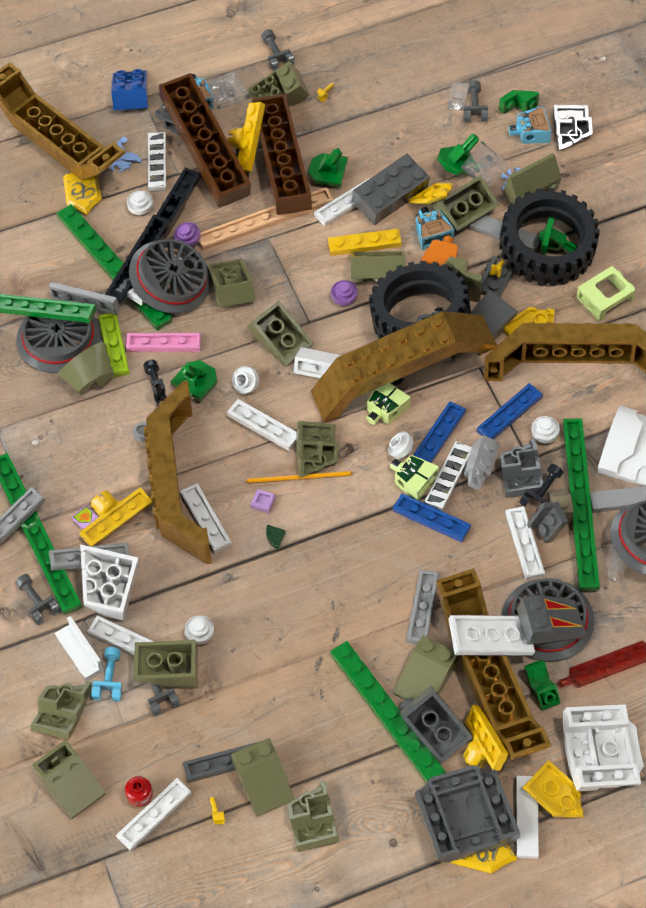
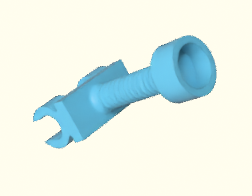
[91,647,122,701]

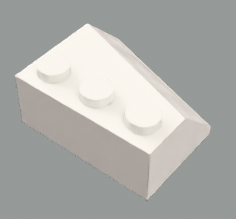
[80,544,139,620]

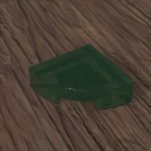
[266,525,286,549]

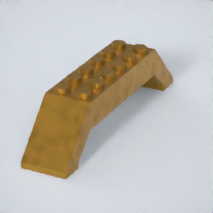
[0,62,125,180]
[310,311,498,423]
[484,322,646,381]
[143,380,212,564]
[436,568,551,760]

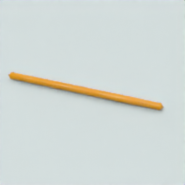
[246,471,352,483]

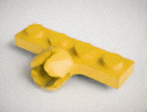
[227,102,265,172]
[79,487,153,546]
[464,705,508,771]

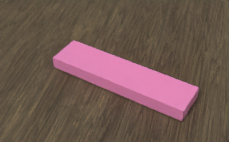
[126,333,201,352]

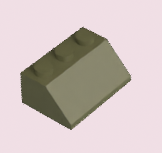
[503,153,561,204]
[432,175,500,232]
[351,251,406,282]

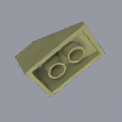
[207,258,255,308]
[247,301,314,366]
[393,635,459,700]
[134,640,198,688]
[231,738,295,817]

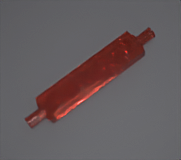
[558,640,646,688]

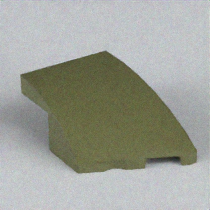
[441,257,482,302]
[57,342,114,395]
[296,421,339,477]
[31,681,92,739]
[287,780,339,852]

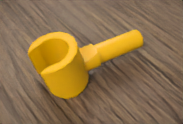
[317,83,334,102]
[490,260,504,277]
[210,797,225,824]

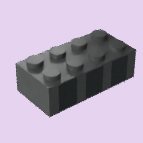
[352,153,430,225]

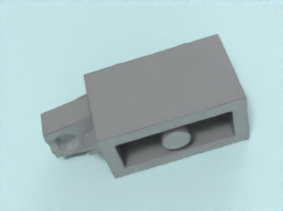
[463,435,500,490]

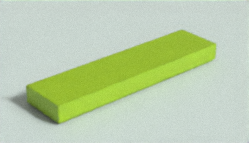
[98,313,130,378]

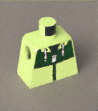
[366,383,411,425]
[390,455,439,501]

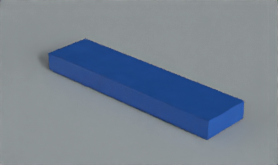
[477,383,543,440]
[413,401,466,463]
[393,493,471,543]

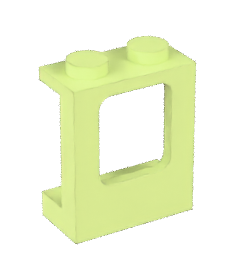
[576,266,636,322]

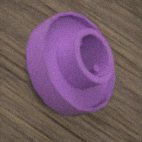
[174,222,201,246]
[331,280,358,305]

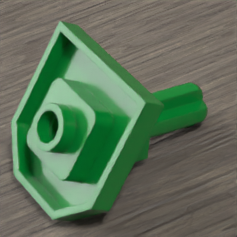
[437,134,480,176]
[308,148,348,187]
[538,217,578,255]
[170,360,218,402]

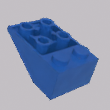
[111,69,148,110]

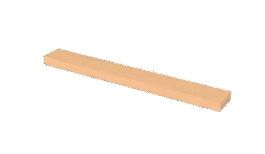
[199,187,334,251]

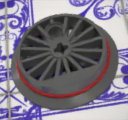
[129,239,211,313]
[16,300,101,373]
[610,500,646,575]
[502,578,594,662]

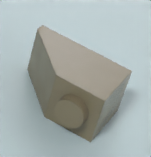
[547,488,574,524]

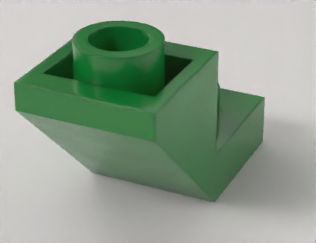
[499,90,539,114]
[524,659,561,710]

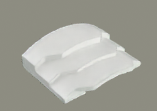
[597,406,646,486]
[563,704,644,791]

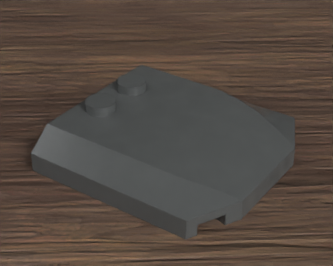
[415,765,521,862]

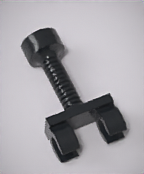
[143,359,167,407]
[519,464,564,512]

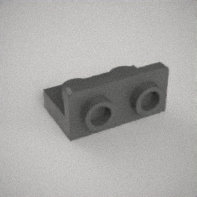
[481,257,514,298]
[527,502,568,543]

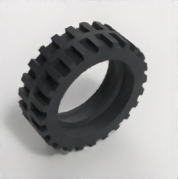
[499,188,600,286]
[369,261,471,339]

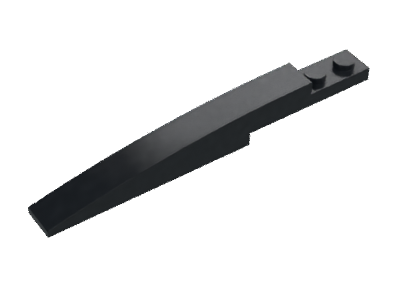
[105,167,201,303]

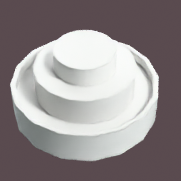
[127,191,153,215]
[232,366,259,394]
[531,416,560,443]
[388,432,414,459]
[185,615,214,645]

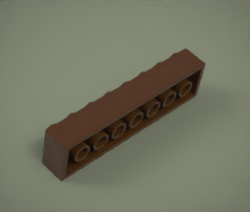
[159,73,251,207]
[252,94,312,215]

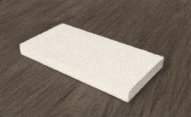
[449,615,535,655]

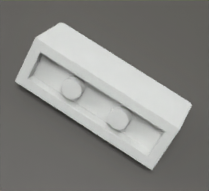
[294,347,341,378]
[55,616,103,681]

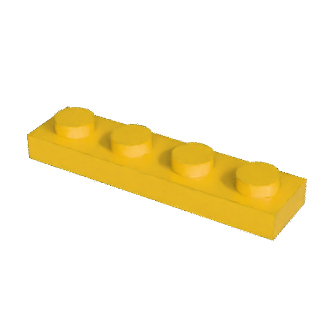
[328,229,402,256]

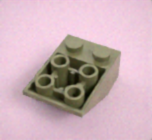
[248,61,310,106]
[32,739,106,819]

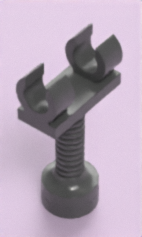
[261,29,295,71]
[464,80,488,122]
[15,574,61,625]
[148,684,180,717]

